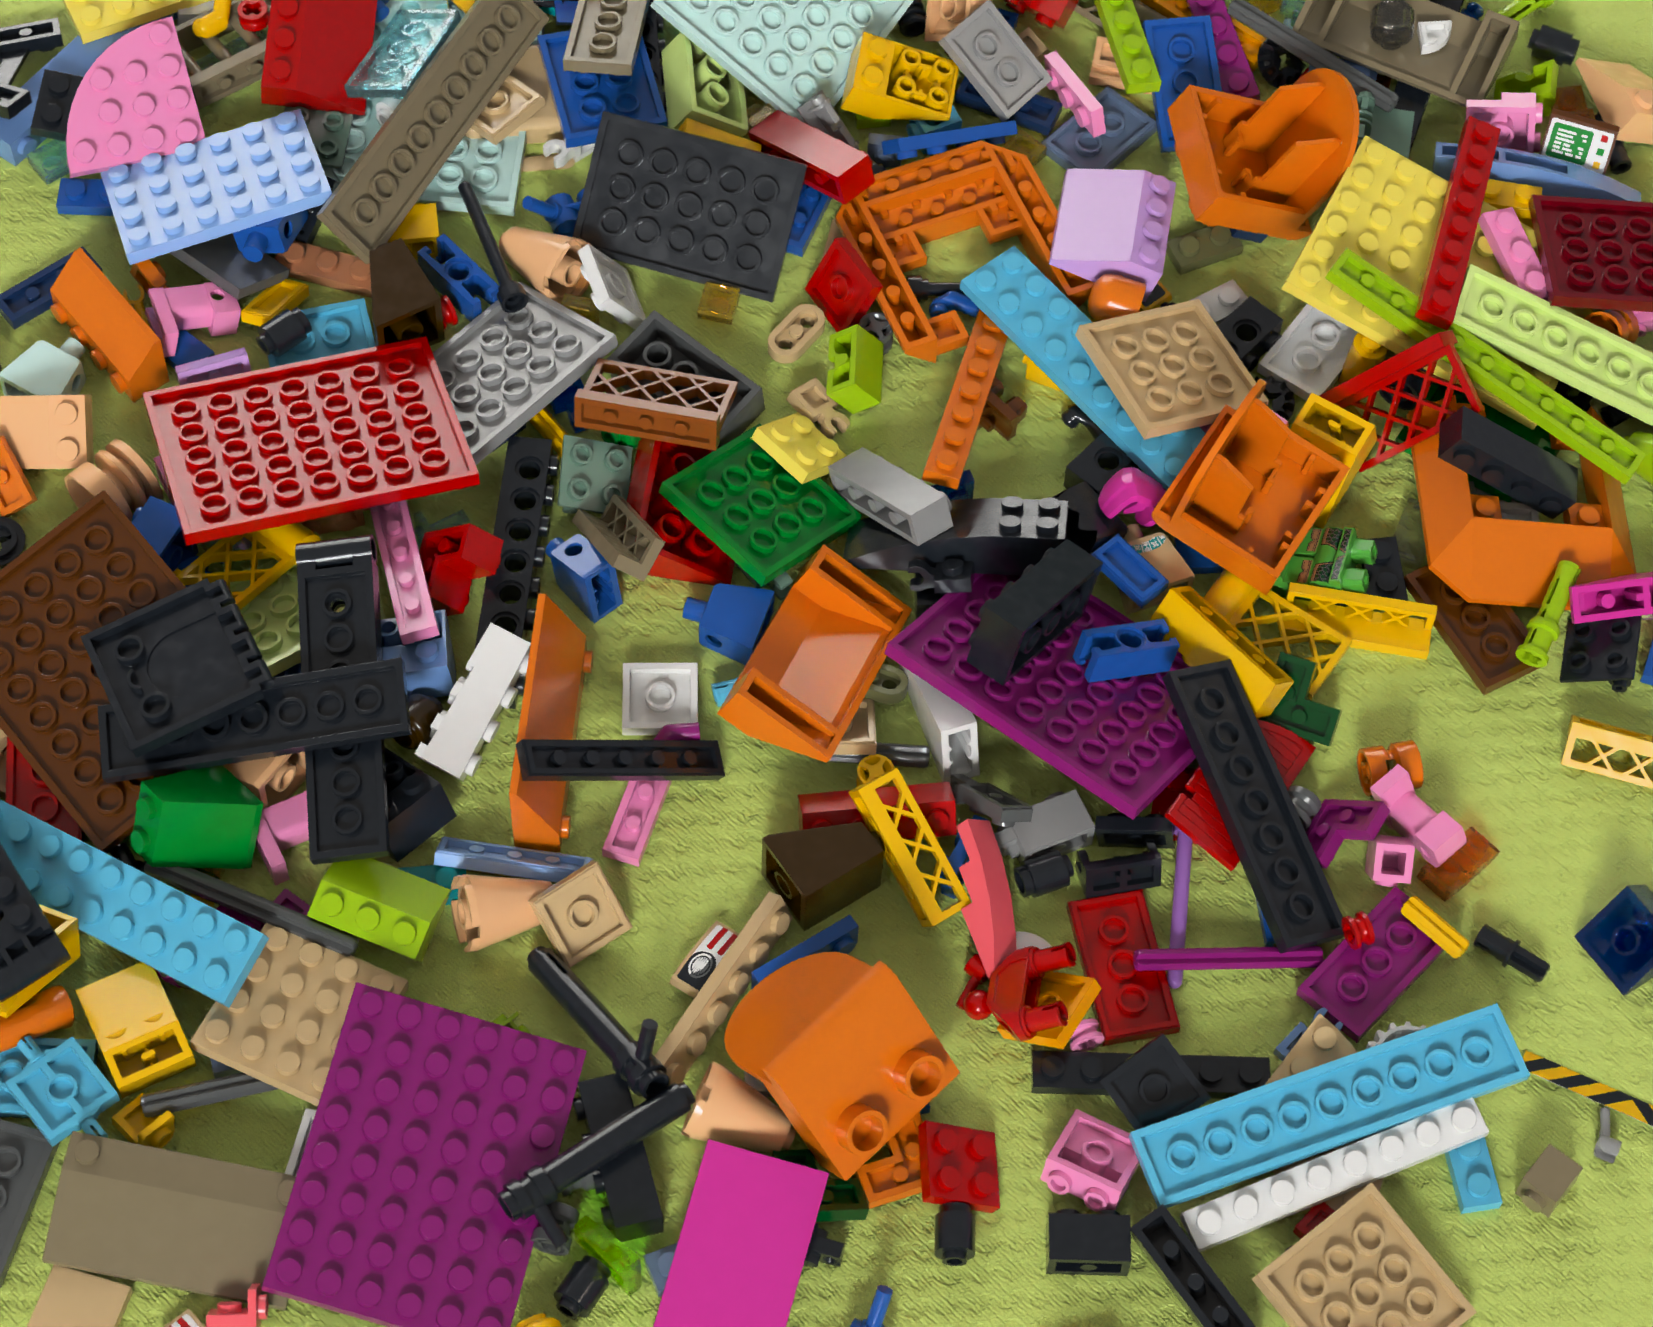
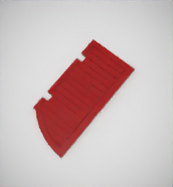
[1165,720,1316,871]

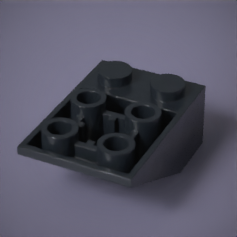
[385,748,456,862]

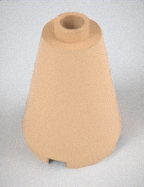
[499,226,592,306]
[451,874,553,953]
[681,1061,797,1153]

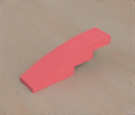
[956,819,1016,980]

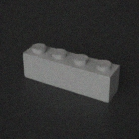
[828,447,954,546]

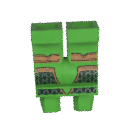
[1271,527,1378,599]

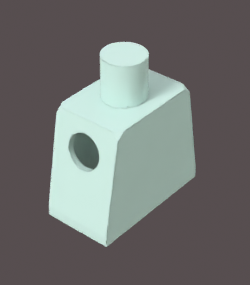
[0,337,86,396]

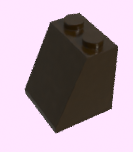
[369,238,445,346]
[761,822,885,932]

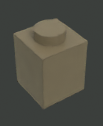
[1515,1144,1583,1218]

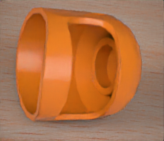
[1088,273,1147,322]

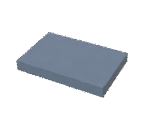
[1040,86,1157,170]

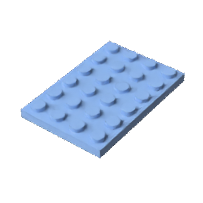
[100,109,332,265]

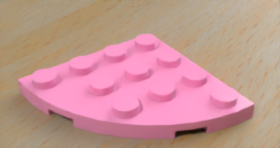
[66,16,206,178]

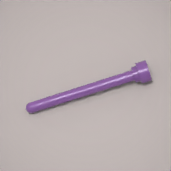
[1167,825,1193,989]

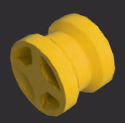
[856,754,894,788]

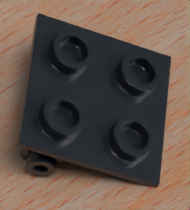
[1560,615,1642,692]

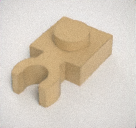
[786,377,850,439]

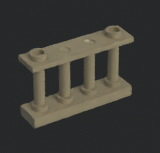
[175,0,271,110]

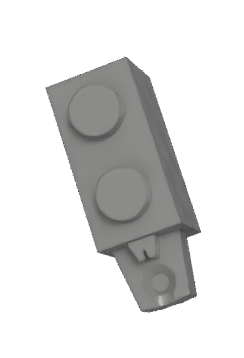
[994,789,1095,866]

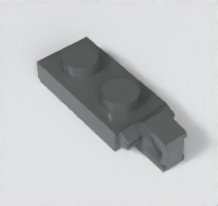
[950,774,1033,827]

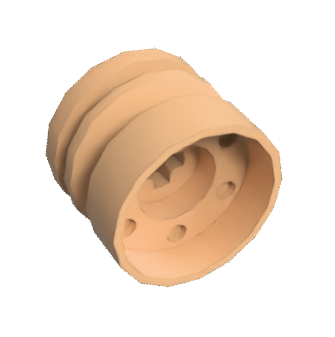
[64,439,163,521]

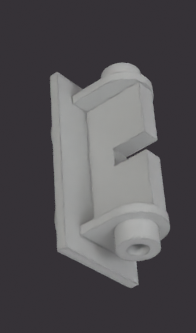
[797,90,859,150]

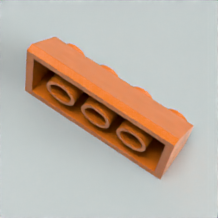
[50,247,170,402]

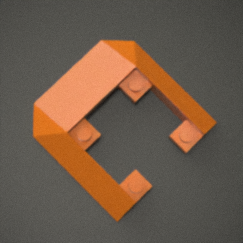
[835,140,1095,364]
[1406,394,1637,610]

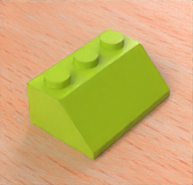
[307,858,452,963]

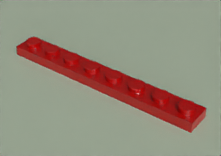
[1414,115,1501,331]

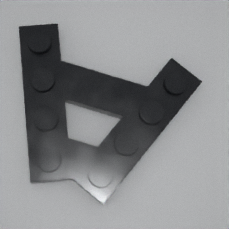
[0,17,64,119]

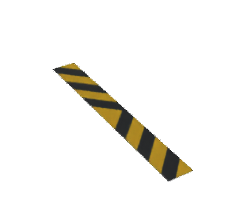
[1523,1050,1653,1126]

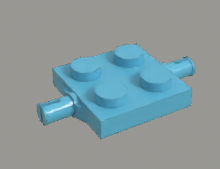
[5,1036,120,1147]

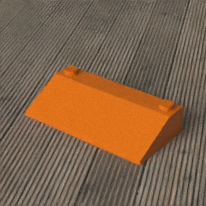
[717,544,912,763]
[509,593,593,852]

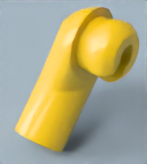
[192,0,232,39]

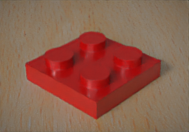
[805,237,883,332]
[918,1120,1000,1213]

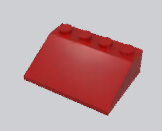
[261,0,378,116]
[625,438,735,586]

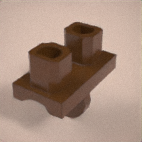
[977,376,1027,441]

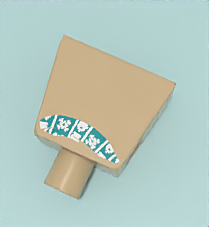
[1118,524,1195,615]

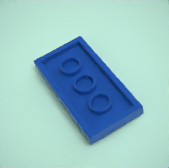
[1142,15,1222,153]

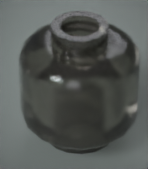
[1370,0,1415,50]

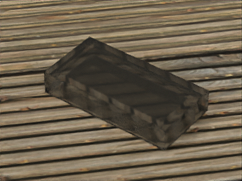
[1393,497,1426,570]

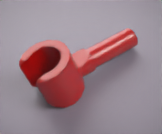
[956,954,988,1010]

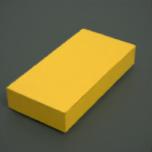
[241,279,309,327]

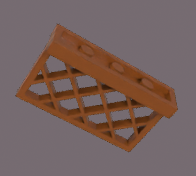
[574,358,738,451]

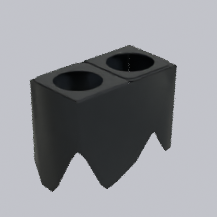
[1052,481,1129,554]

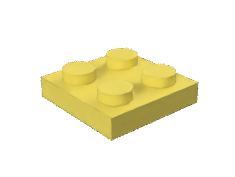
[751,412,847,484]

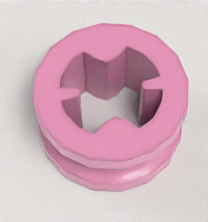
[1070,1018,1105,1052]

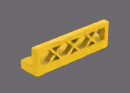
[1283,582,1437,660]
[1561,715,1653,789]
[848,768,971,927]

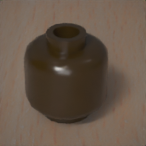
[394,693,444,749]

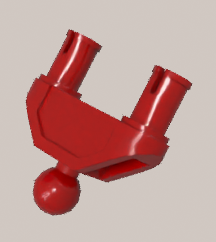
[963,942,1077,1042]

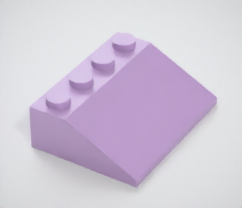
[1049,168,1176,302]

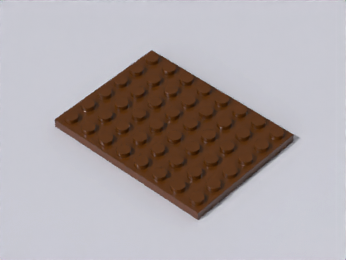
[0,490,186,854]

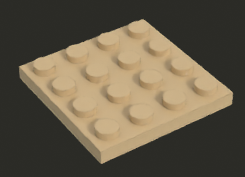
[1075,299,1269,440]
[190,923,408,1106]
[1252,1182,1477,1327]

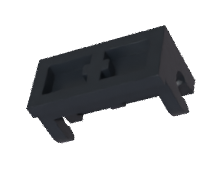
[1076,839,1162,898]

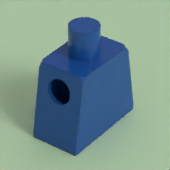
[233,210,309,262]
[545,534,623,624]
[682,583,775,665]

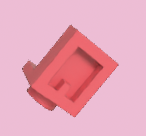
[206,1283,268,1327]

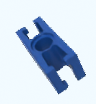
[417,234,499,322]
[1072,619,1180,683]

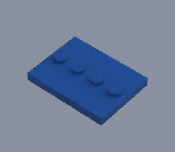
[537,30,668,149]

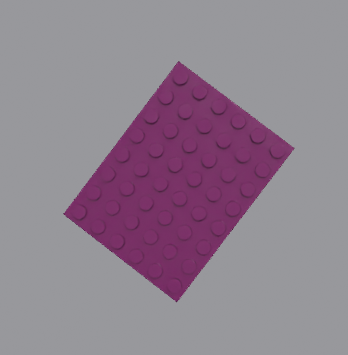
[884,573,1196,820]
[261,982,587,1327]

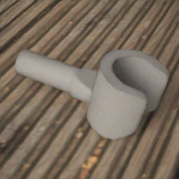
[1594,1107,1622,1163]

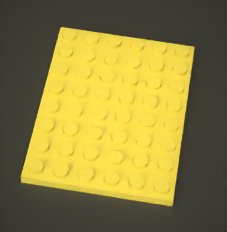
[1282,135,1593,430]

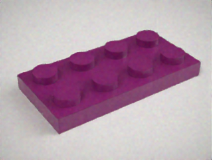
[1296,886,1444,1043]

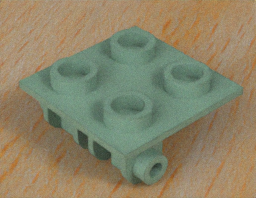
[1354,91,1415,159]
[284,106,354,169]
[557,435,633,514]

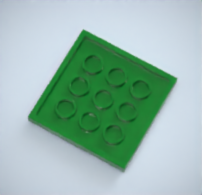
[659,423,862,586]

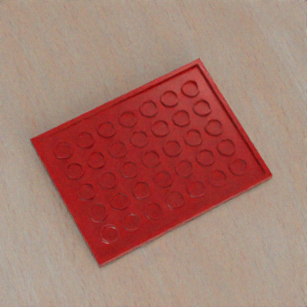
[142,337,480,546]

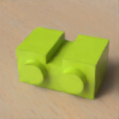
[826,324,884,414]

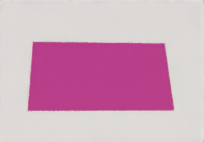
[653,1139,829,1327]

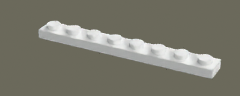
[1179,1097,1490,1252]

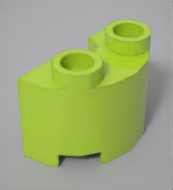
[1494,59,1559,119]

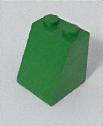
[130,765,264,869]

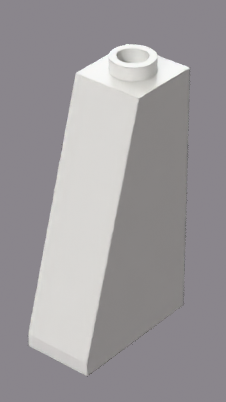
[898,663,980,783]

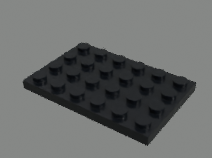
[573,110,808,302]

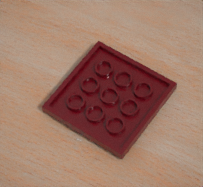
[1528,195,1653,312]

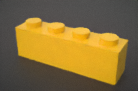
[1149,586,1294,718]

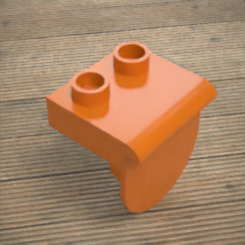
[1167,68,1359,240]
[1151,378,1350,596]
[724,952,960,1181]

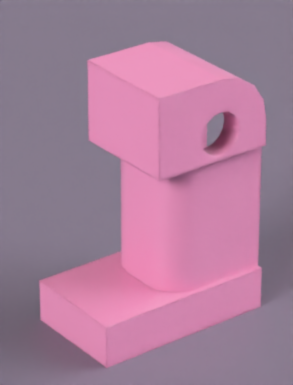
[145,282,241,357]
[1370,764,1467,868]
[256,790,309,885]

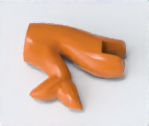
[0,985,74,1053]

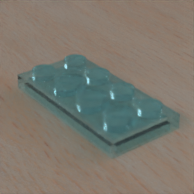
[344,9,462,99]

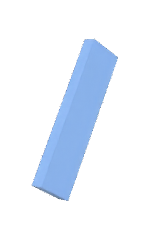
[434,837,594,882]

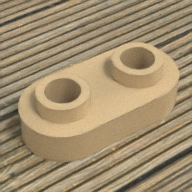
[768,304,825,364]

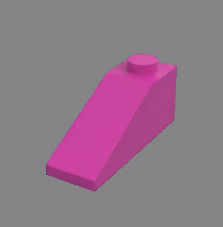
[1569,572,1653,624]

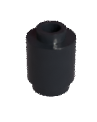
[1527,24,1581,66]
[256,307,312,357]
[1014,850,1074,898]
[934,1202,975,1266]
[554,1255,611,1319]

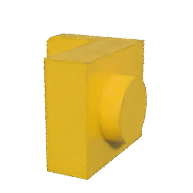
[112,1093,175,1149]

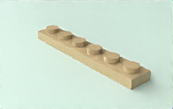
[654,891,793,1086]

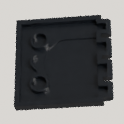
[81,578,275,758]

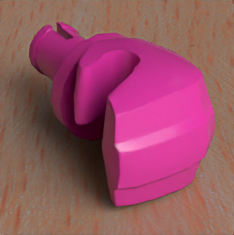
[1098,467,1167,527]

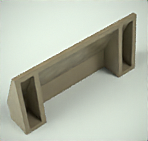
[1292,0,1520,107]
[42,1131,296,1311]

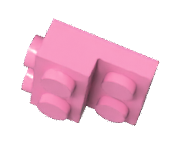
[1465,92,1543,153]
[1040,1109,1139,1212]

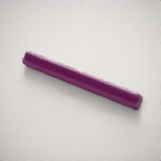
[1133,946,1324,971]

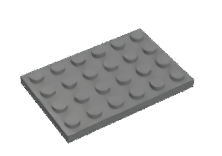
[433,282,619,465]

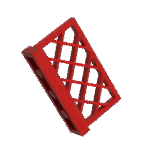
[1319,330,1485,473]

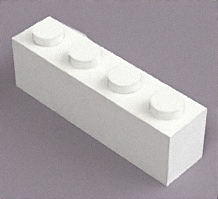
[414,623,531,781]

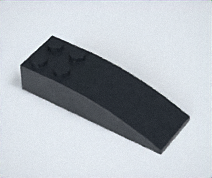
[843,496,1069,575]

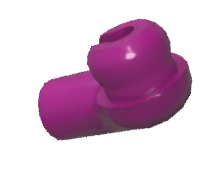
[653,722,700,740]

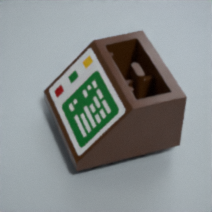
[1539,108,1620,175]

